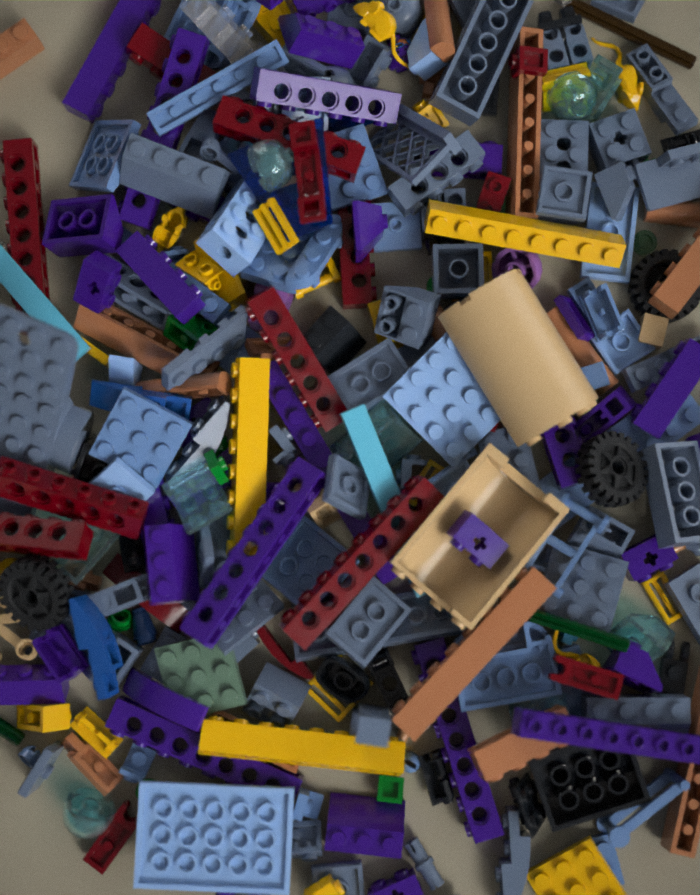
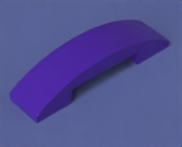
[122,667,209,732]

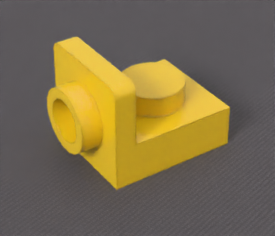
[412,99,449,128]

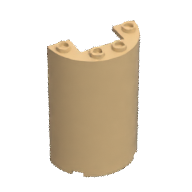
[438,269,599,447]
[390,443,570,630]

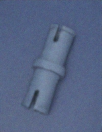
[404,836,445,891]

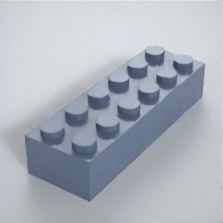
[428,0,534,126]

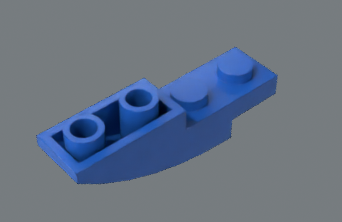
[89,380,192,420]
[69,594,124,700]

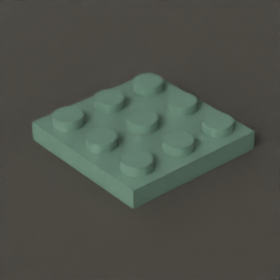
[154,638,248,714]

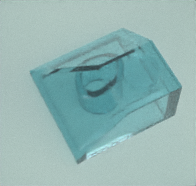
[605,613,676,661]

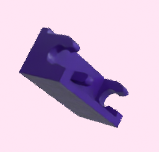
[31,623,90,684]

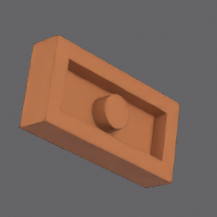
[244,336,299,361]

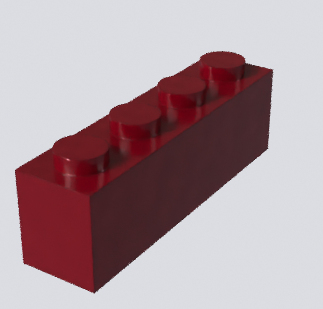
[126,22,217,88]

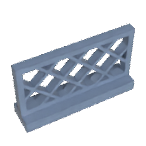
[370,103,462,186]

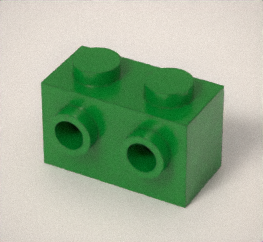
[163,313,218,351]

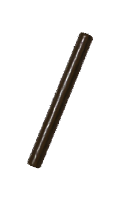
[565,0,697,70]

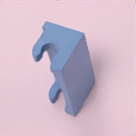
[578,283,626,342]

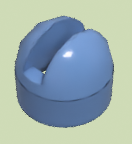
[18,745,41,768]
[404,751,420,773]

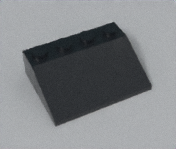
[528,745,651,832]

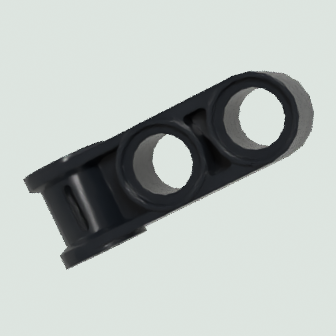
[367,647,408,714]

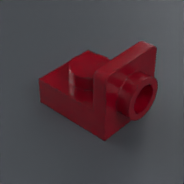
[508,45,548,79]

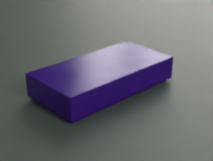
[553,295,595,341]

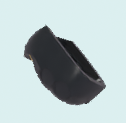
[315,654,371,704]

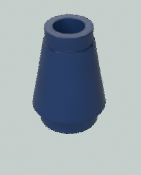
[131,607,158,646]

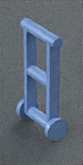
[523,491,611,599]
[595,767,690,848]

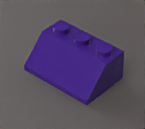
[277,13,365,69]
[42,194,124,257]
[142,524,200,606]
[324,792,405,859]

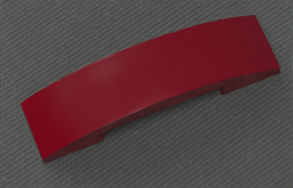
[289,120,327,224]
[102,553,188,633]
[257,625,315,680]

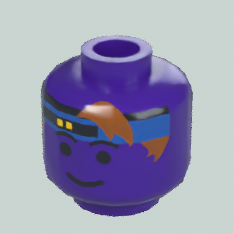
[386,34,411,74]

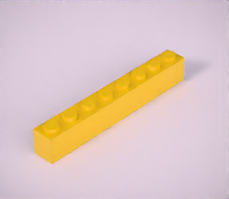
[424,199,627,268]
[226,357,270,556]
[198,716,406,777]

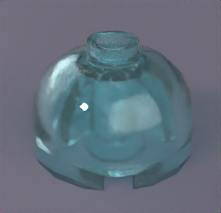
[547,71,597,120]
[247,139,295,193]
[62,788,116,839]

